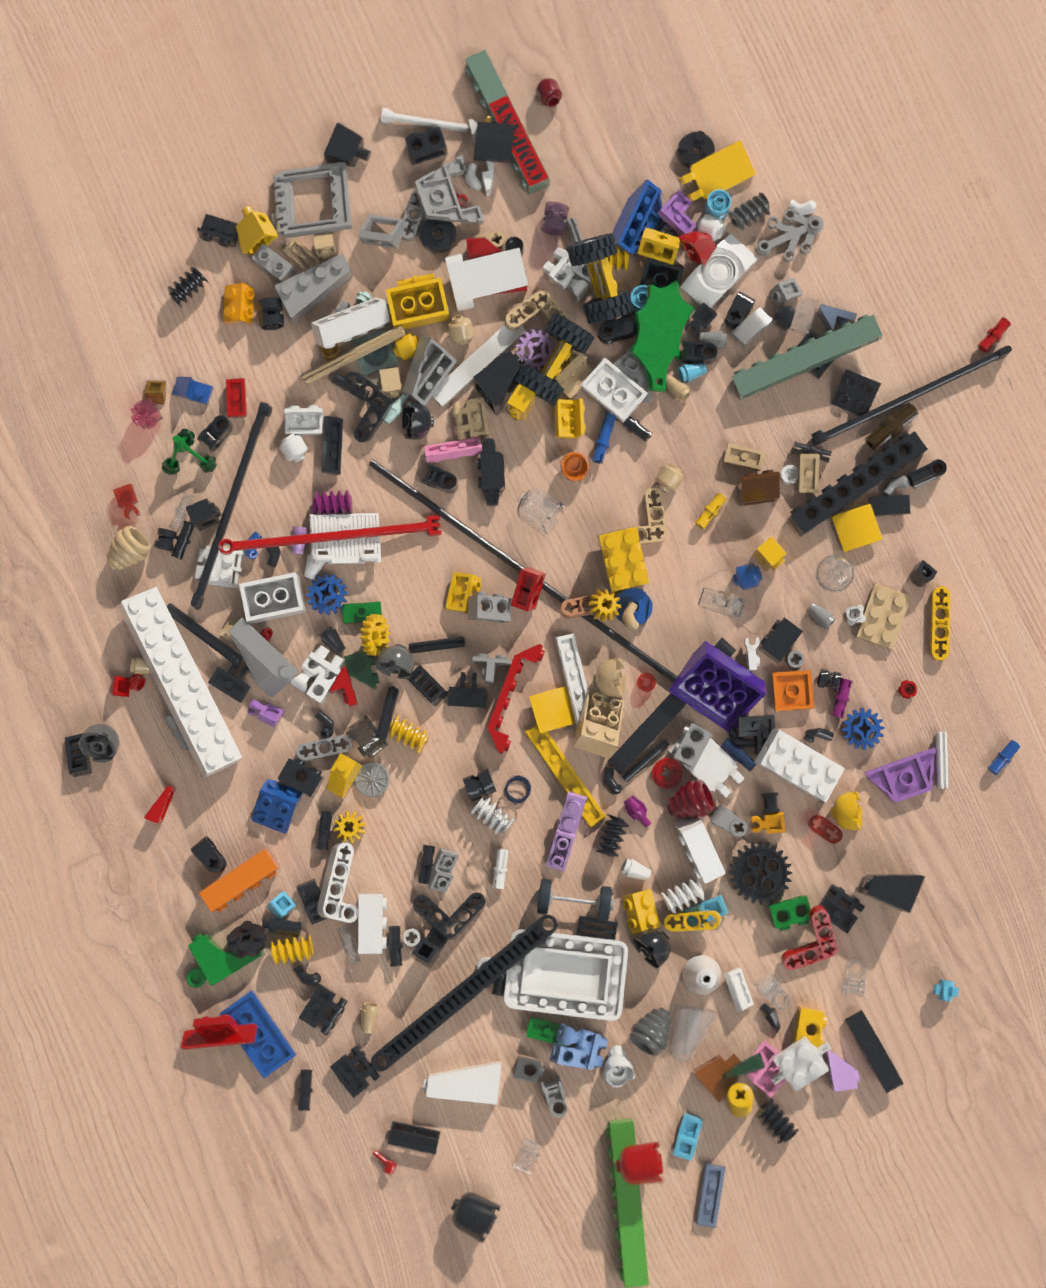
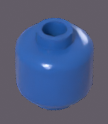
[733,563,762,590]

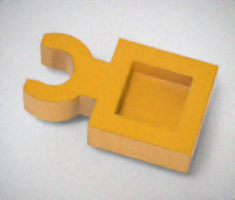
[751,812,786,834]

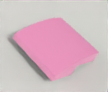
[740,1040,786,1098]

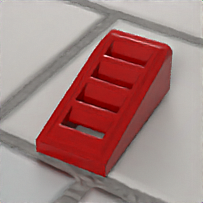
[144,786,176,824]

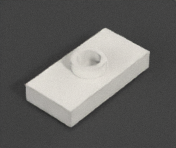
[724,967,754,1012]

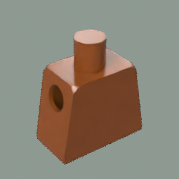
[693,1054,742,1103]

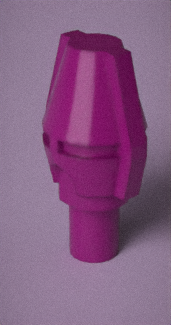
[624,795,651,828]

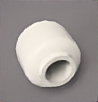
[695,214,725,241]
[279,433,308,463]

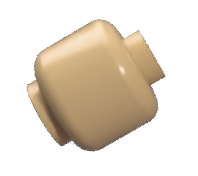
[448,315,475,345]
[655,463,684,493]

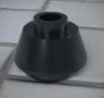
[773,306,796,331]

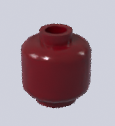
[536,78,563,107]

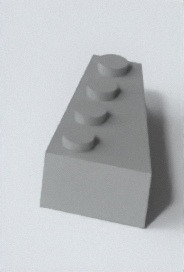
[275,253,353,325]

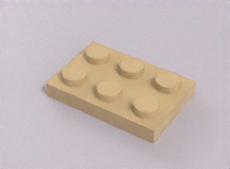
[856,583,911,650]

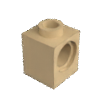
[379,367,402,398]

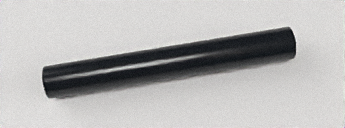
[622,739,670,783]

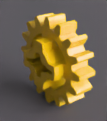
[360,614,391,656]

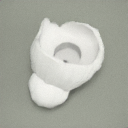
[603,1045,635,1088]

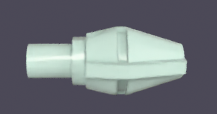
[383,393,408,424]

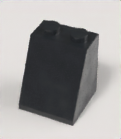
[473,350,522,416]
[858,874,925,913]

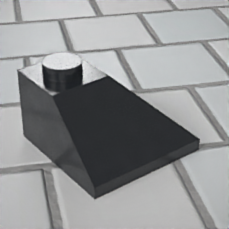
[639,257,684,288]

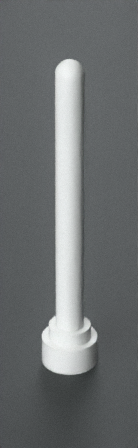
[381,108,470,132]

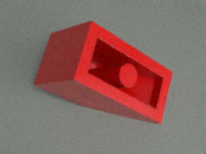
[679,231,716,265]

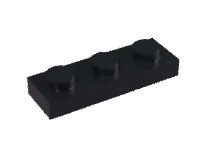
[321,416,343,476]

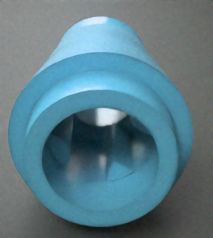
[677,363,707,383]

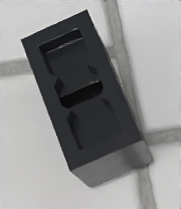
[405,127,448,165]

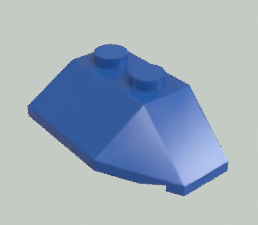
[613,179,662,254]

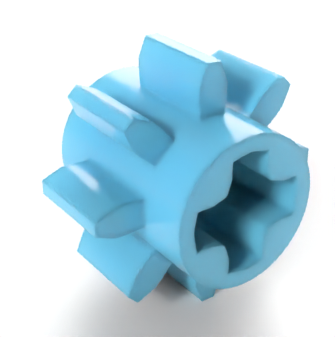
[933,979,959,1002]

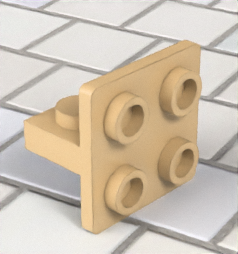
[552,348,593,399]

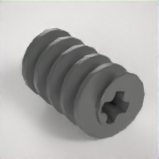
[728,192,770,231]

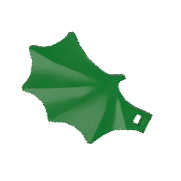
[630,281,695,393]

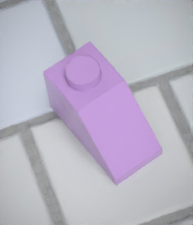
[825,1050,860,1092]

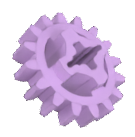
[514,329,556,371]

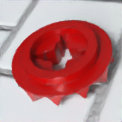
[652,758,683,789]

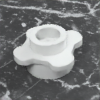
[845,605,866,626]

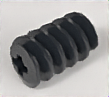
[167,266,209,308]
[594,814,629,857]
[756,1098,799,1144]

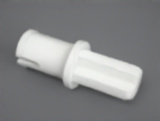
[492,849,508,889]

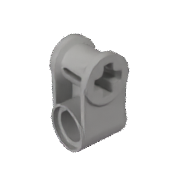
[710,804,748,837]
[541,1077,567,1118]

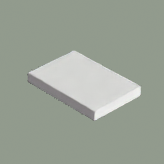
[580,358,648,423]

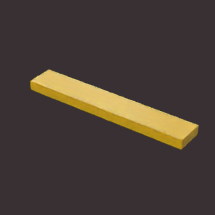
[525,724,606,828]

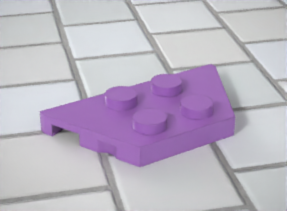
[864,747,936,803]

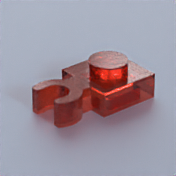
[113,483,140,520]

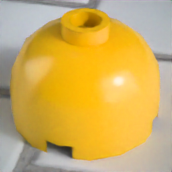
[831,791,862,831]

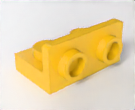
[445,572,481,614]

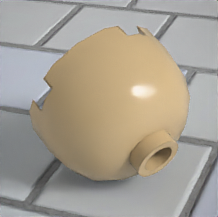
[593,658,627,697]

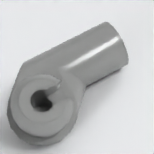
[882,475,910,496]

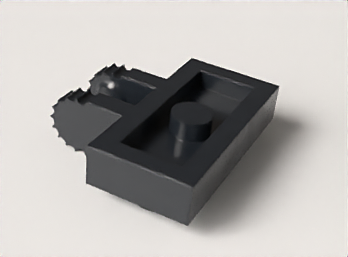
[208,664,251,703]
[448,672,487,708]

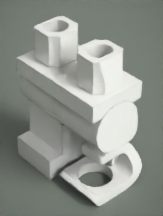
[542,247,592,302]
[290,645,345,705]

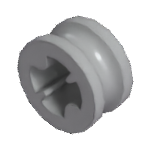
[786,651,805,669]

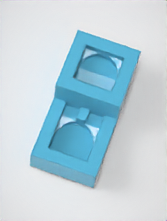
[683,895,729,926]
[673,1113,703,1161]

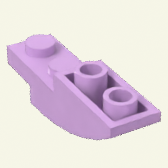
[546,791,587,871]

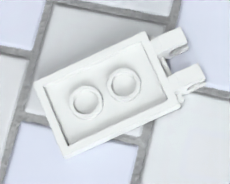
[668,723,745,798]

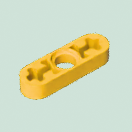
[664,910,721,932]

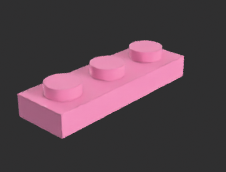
[424,437,483,463]

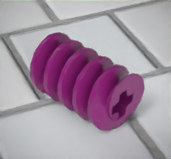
[313,490,353,514]

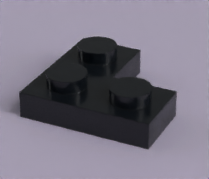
[736,715,775,755]

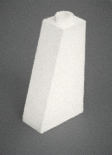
[423,1061,502,1105]

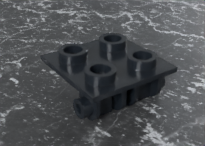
[831,369,881,416]

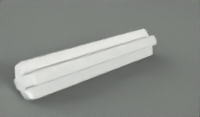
[936,732,948,789]

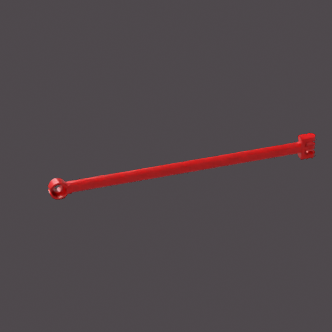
[219,515,442,555]

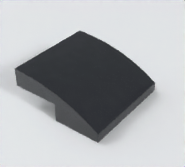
[474,122,515,163]

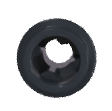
[319,626,346,655]

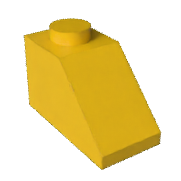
[327,753,363,799]

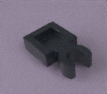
[685,302,718,337]

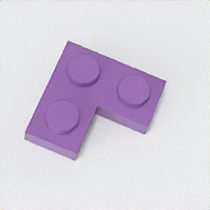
[657,190,697,235]

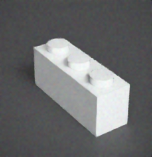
[358,894,387,954]

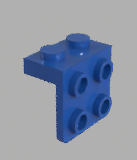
[252,779,303,834]

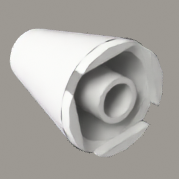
[682,955,721,995]

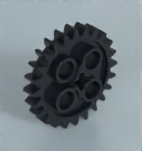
[728,841,793,905]

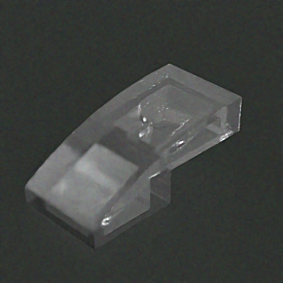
[790,296,819,334]

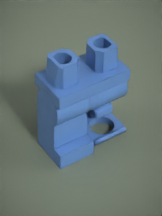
[549,1023,608,1070]

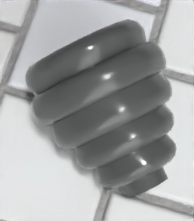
[629,1007,672,1056]

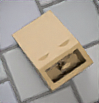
[573,689,624,759]

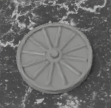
[355,762,390,797]

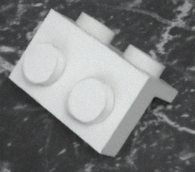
[284,405,324,435]

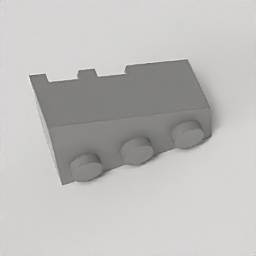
[402,335,457,406]

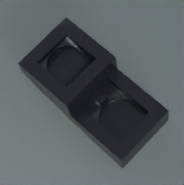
[869,495,911,517]
[297,878,329,925]

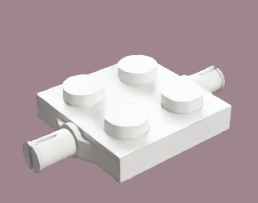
[771,1036,831,1091]

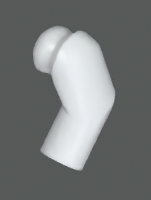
[465,163,483,191]
[787,200,816,216]

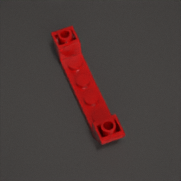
[487,644,545,754]

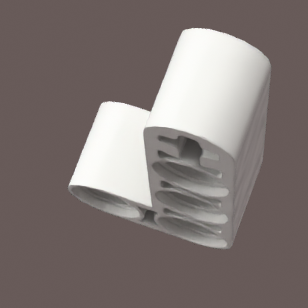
[317,843,358,922]

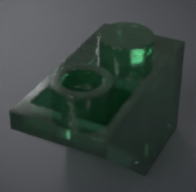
[344,651,380,690]

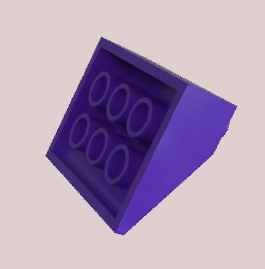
[669,641,766,732]

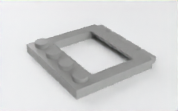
[273,162,352,238]

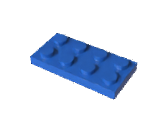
[219,990,297,1079]

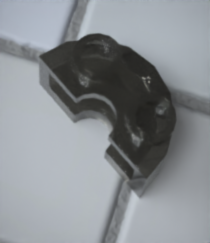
[346,714,389,758]

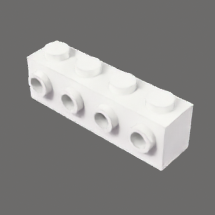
[311,297,391,349]

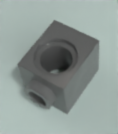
[514,1055,544,1083]

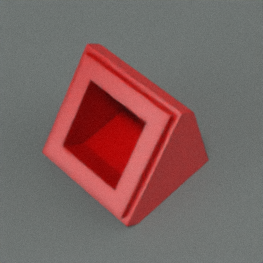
[112,676,130,697]

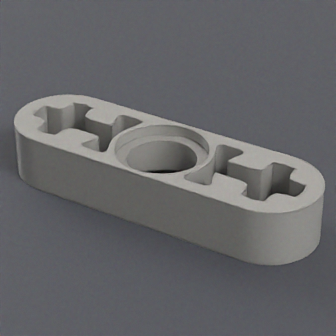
[402,189,424,241]
[297,735,353,761]

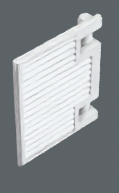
[310,513,381,565]

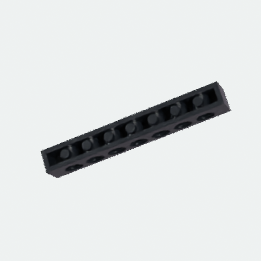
[788,431,928,537]

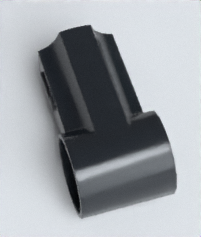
[907,459,947,489]

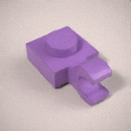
[247,700,284,727]

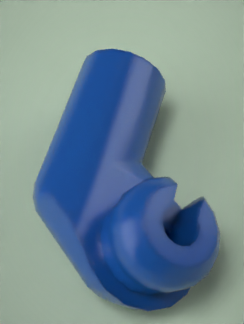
[245,531,262,559]

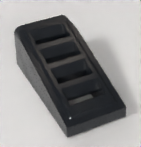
[408,665,448,706]
[65,733,92,777]

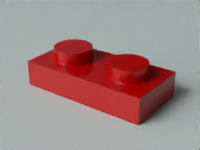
[226,378,247,418]

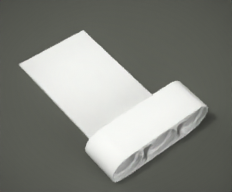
[445,248,528,311]

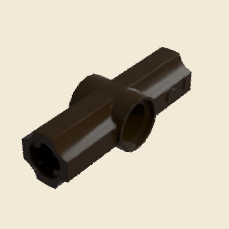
[865,402,919,451]

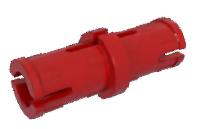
[977,317,1011,353]

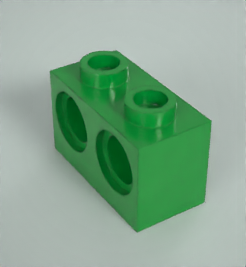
[767,895,811,931]

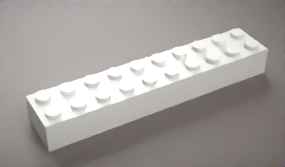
[119,587,242,778]

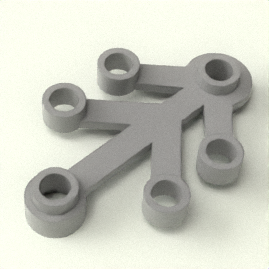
[756,209,824,262]

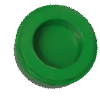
[186,967,207,988]

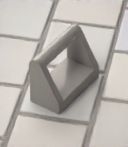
[358,214,405,249]

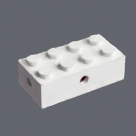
[754,729,845,802]

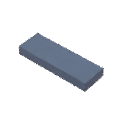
[696,1163,725,1228]

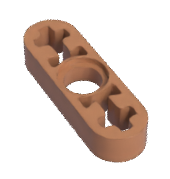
[559,594,607,619]

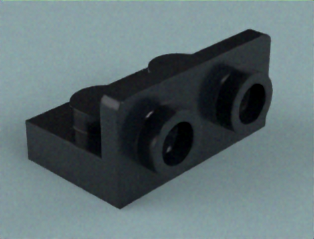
[197,214,238,248]

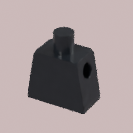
[324,122,371,167]

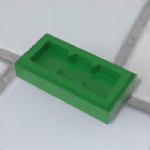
[342,602,382,624]

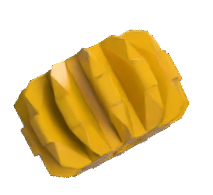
[588,589,621,622]
[333,811,366,844]

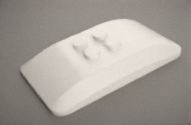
[504,929,628,1021]

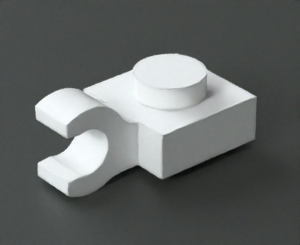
[744,637,760,672]

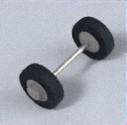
[535,879,614,922]

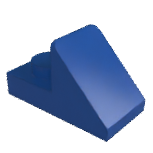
[172,377,213,405]

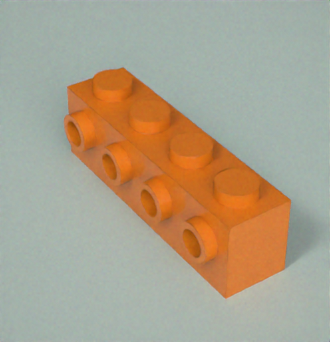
[199,849,280,913]

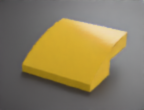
[832,504,883,553]
[529,687,575,734]

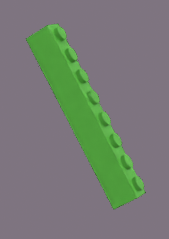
[606,1118,649,1288]

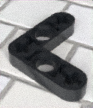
[344,372,393,442]
[413,892,486,940]

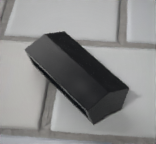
[388,1121,441,1154]

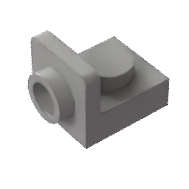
[769,278,803,308]

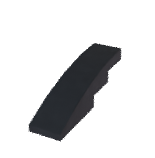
[845,1010,904,1094]

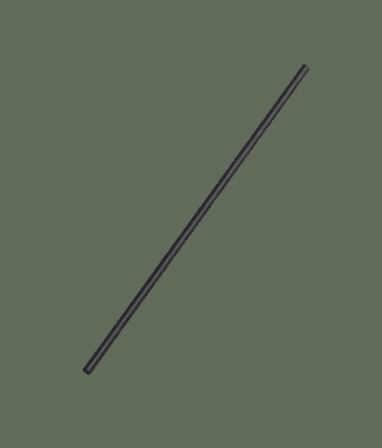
[369,459,678,683]

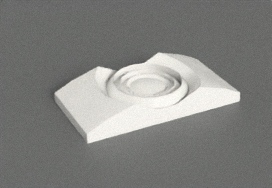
[680,234,758,308]

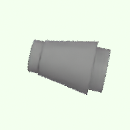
[699,331,728,350]
[807,602,836,630]

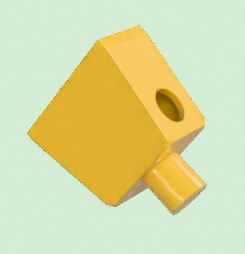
[236,206,278,255]

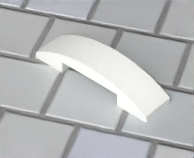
[469,119,494,197]

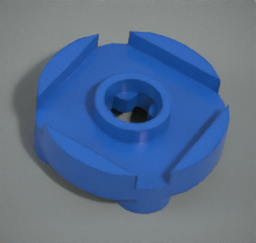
[616,588,653,625]

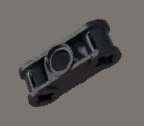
[598,314,638,344]

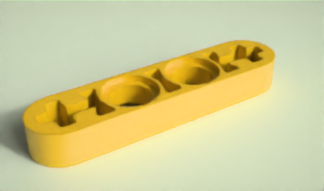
[930,586,950,661]

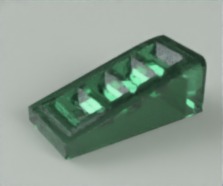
[722,1053,765,1080]

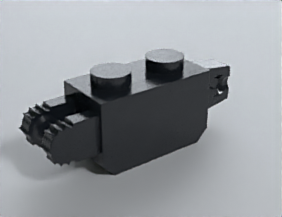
[477,438,505,506]

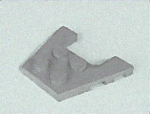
[414,155,484,224]

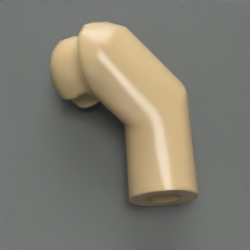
[622,601,639,631]

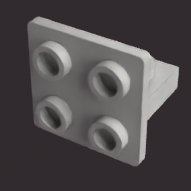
[472,653,511,685]

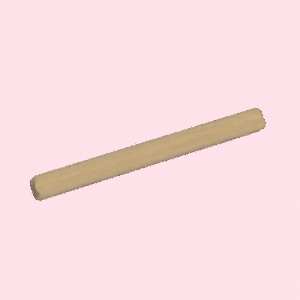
[302,326,406,384]

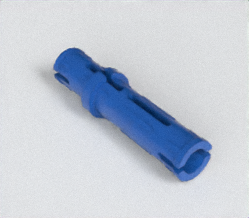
[591,409,616,464]

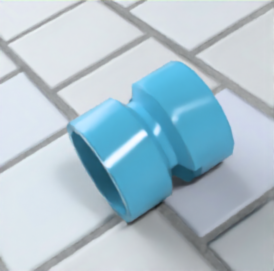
[704,189,731,221]
[630,285,648,314]

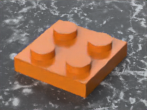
[771,670,814,711]

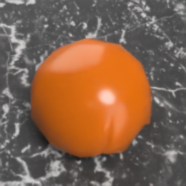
[560,451,589,482]

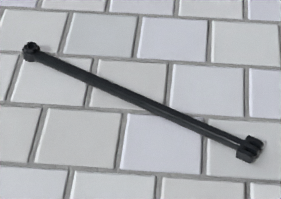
[811,345,1012,446]
[191,402,272,610]

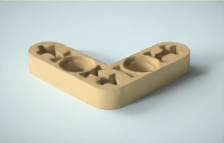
[505,290,572,331]
[618,487,667,545]

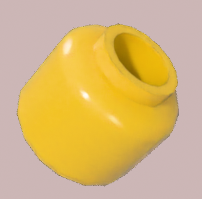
[393,333,420,361]

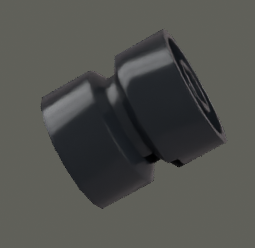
[257,297,285,330]
[463,768,497,802]

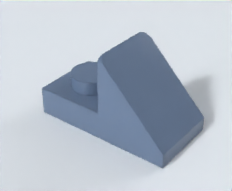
[817,304,857,331]

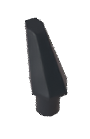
[759,1002,781,1033]

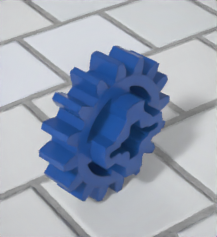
[306,573,349,616]
[841,708,885,750]

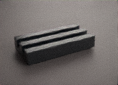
[576,916,618,940]

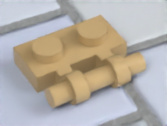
[451,397,490,440]

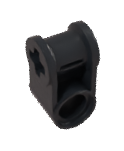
[725,291,756,330]
[681,341,718,365]
[197,415,233,452]
[420,464,459,494]
[191,836,227,872]

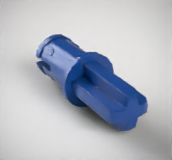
[987,740,1020,776]

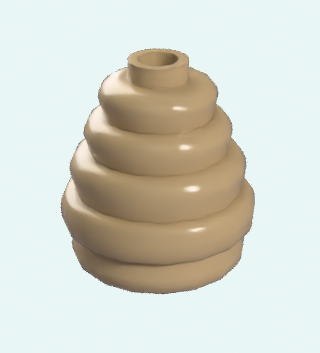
[106,526,151,570]

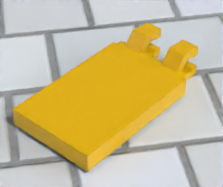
[679,140,756,201]

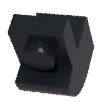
[412,927,448,968]

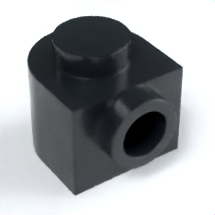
[910,560,938,587]

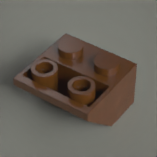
[736,470,780,507]

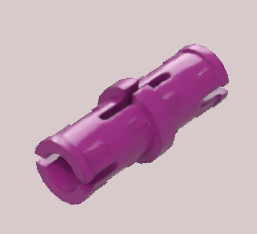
[831,678,853,718]

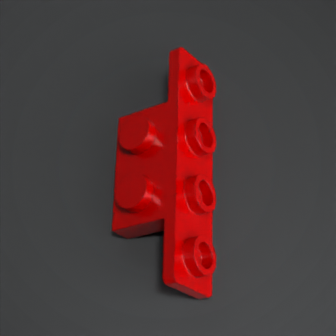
[181,1015,257,1050]

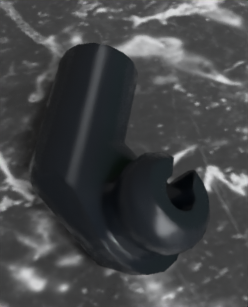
[804,728,834,743]

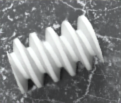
[470,798,514,836]
[661,877,704,914]

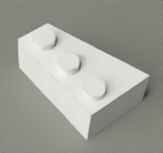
[673,817,726,884]

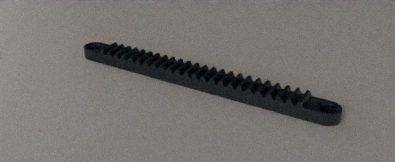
[371,914,559,1072]

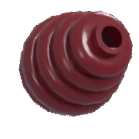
[667,779,715,819]

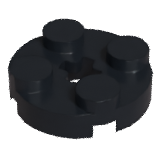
[677,131,715,168]
[419,219,457,253]
[226,921,267,958]

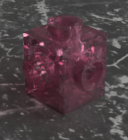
[130,398,163,429]

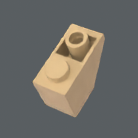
[314,232,337,262]

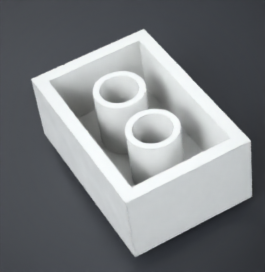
[239,572,306,624]

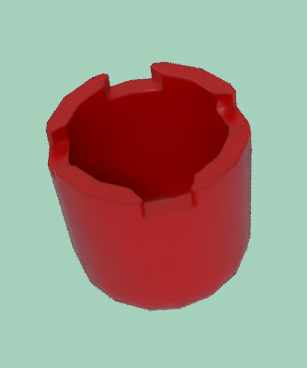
[616,1141,664,1185]

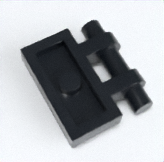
[818,884,865,934]
[298,984,348,1035]
[330,1045,380,1098]

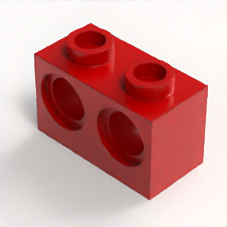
[511,567,546,612]

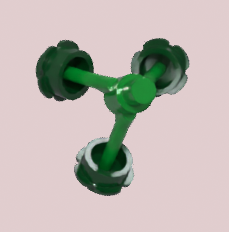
[162,428,217,475]

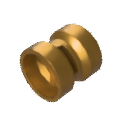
[320,343,341,361]

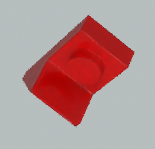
[329,667,358,707]

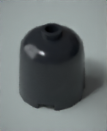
[451,1192,501,1243]

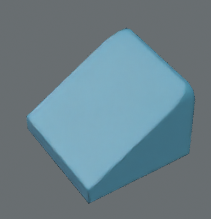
[267,891,296,919]

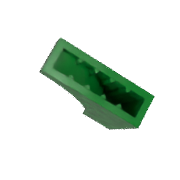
[188,933,265,986]

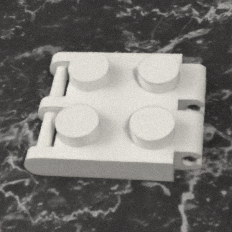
[194,546,244,589]

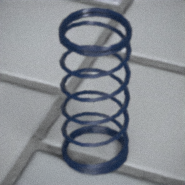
[505,775,531,803]

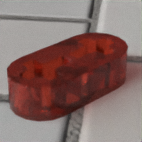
[808,815,843,844]

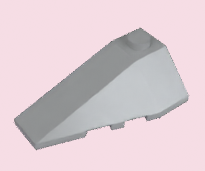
[229,617,299,698]

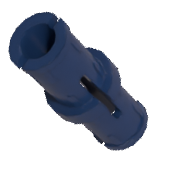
[720,738,756,772]

